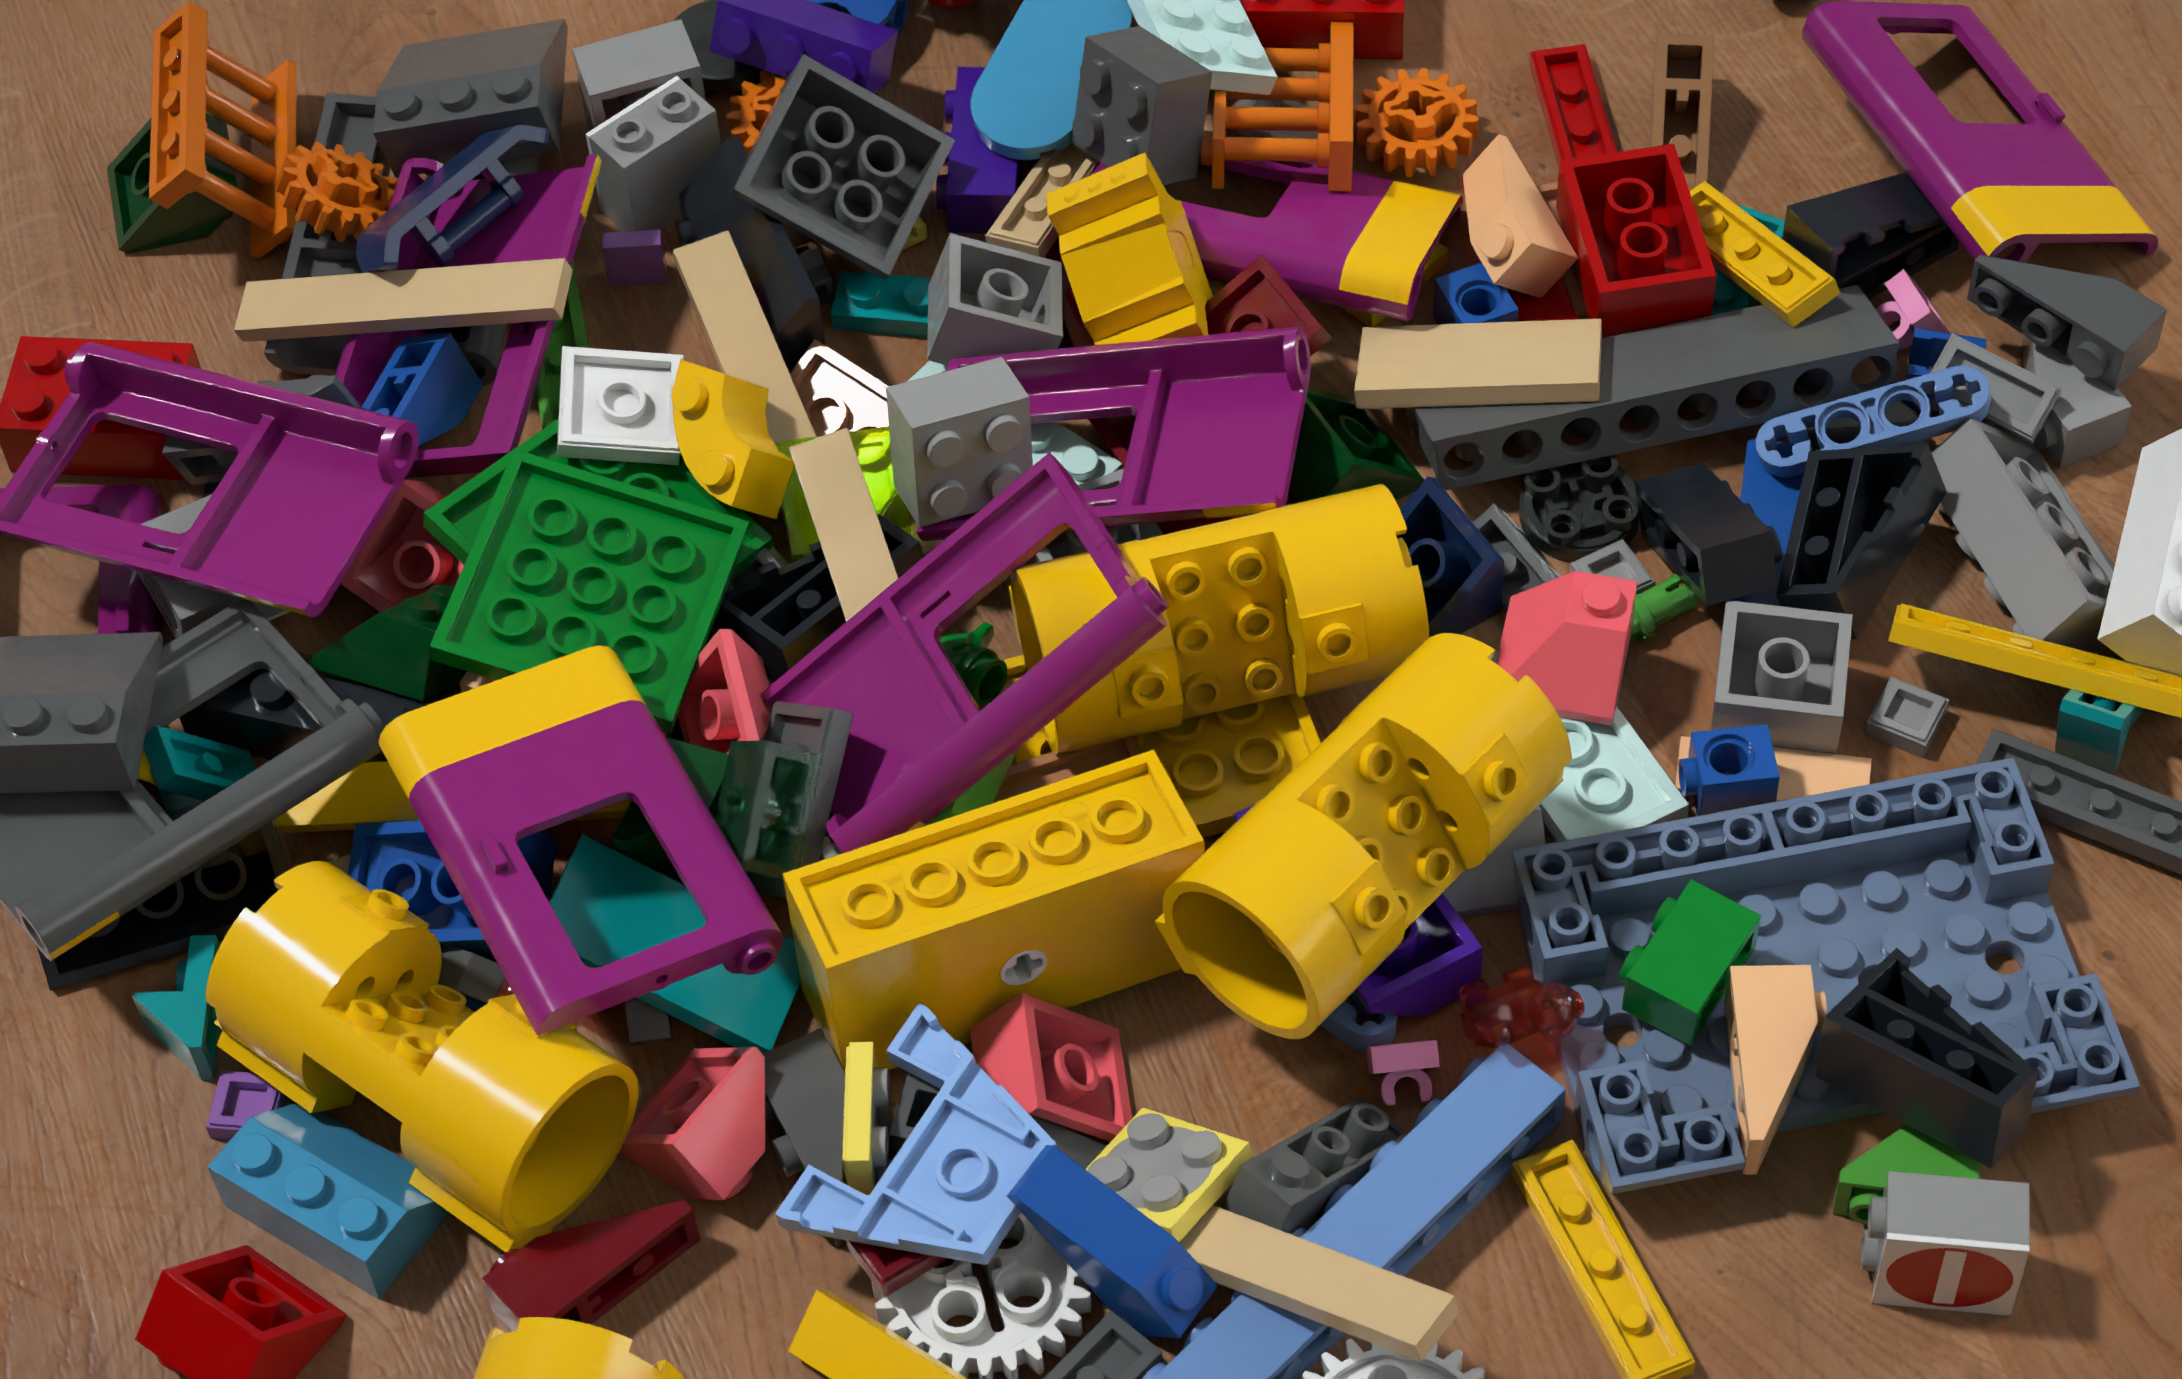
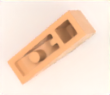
[1463,134,1578,298]
[1724,965,1827,1175]

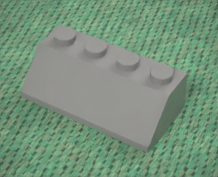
[1931,418,2115,652]

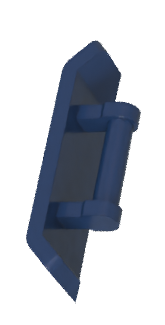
[356,125,550,272]

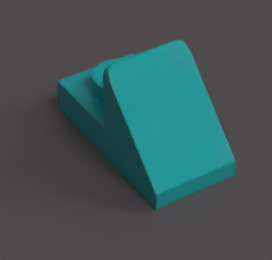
[2055,689,2144,773]
[143,725,256,812]
[132,935,221,1080]

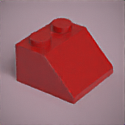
[135,1245,346,1379]

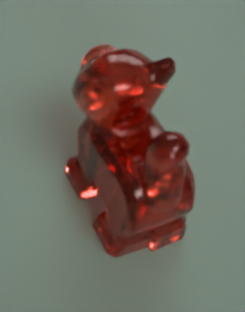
[1458,966,1585,1049]

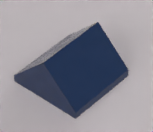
[1397,476,1504,638]

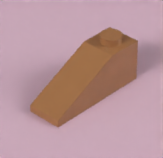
[1650,33,1715,191]

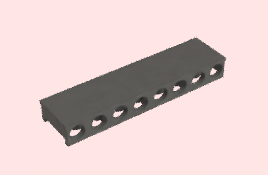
[1405,285,1900,490]

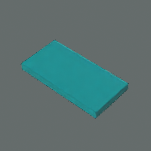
[549,834,801,1053]

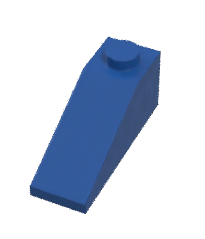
[361,332,483,446]
[1007,1145,1218,1338]

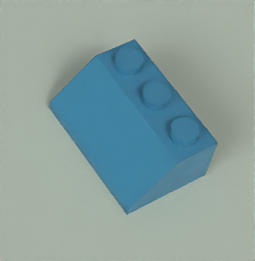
[207,1103,450,1300]

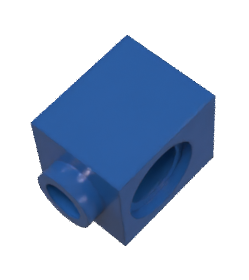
[1433,263,1519,324]
[1678,724,1780,816]

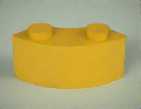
[671,359,794,519]

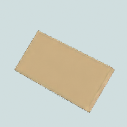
[1354,319,1602,409]

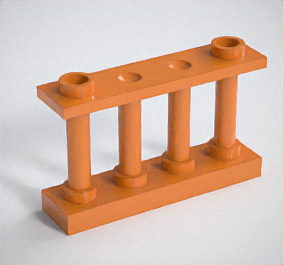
[149,1,298,260]
[1201,21,1353,191]

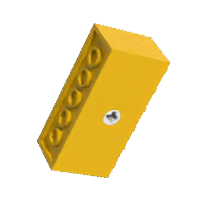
[783,750,1205,1072]

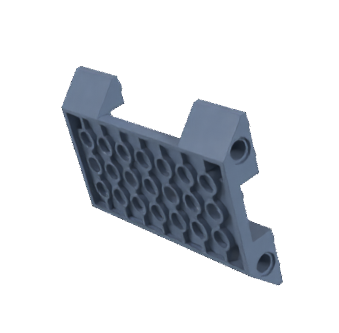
[1511,758,2140,1194]

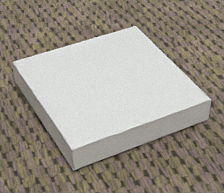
[557,346,683,465]

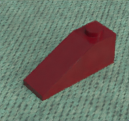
[481,1200,700,1332]

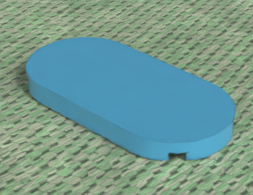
[971,0,1133,160]

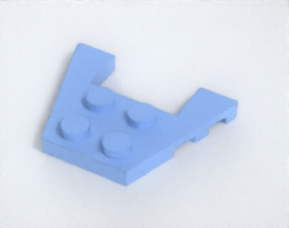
[775,1003,1057,1265]

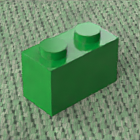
[1619,879,1761,1046]

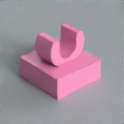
[1876,270,1952,351]
[1365,1040,1440,1105]

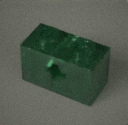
[715,741,824,882]

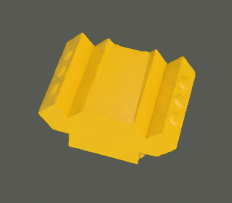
[1046,152,1213,345]

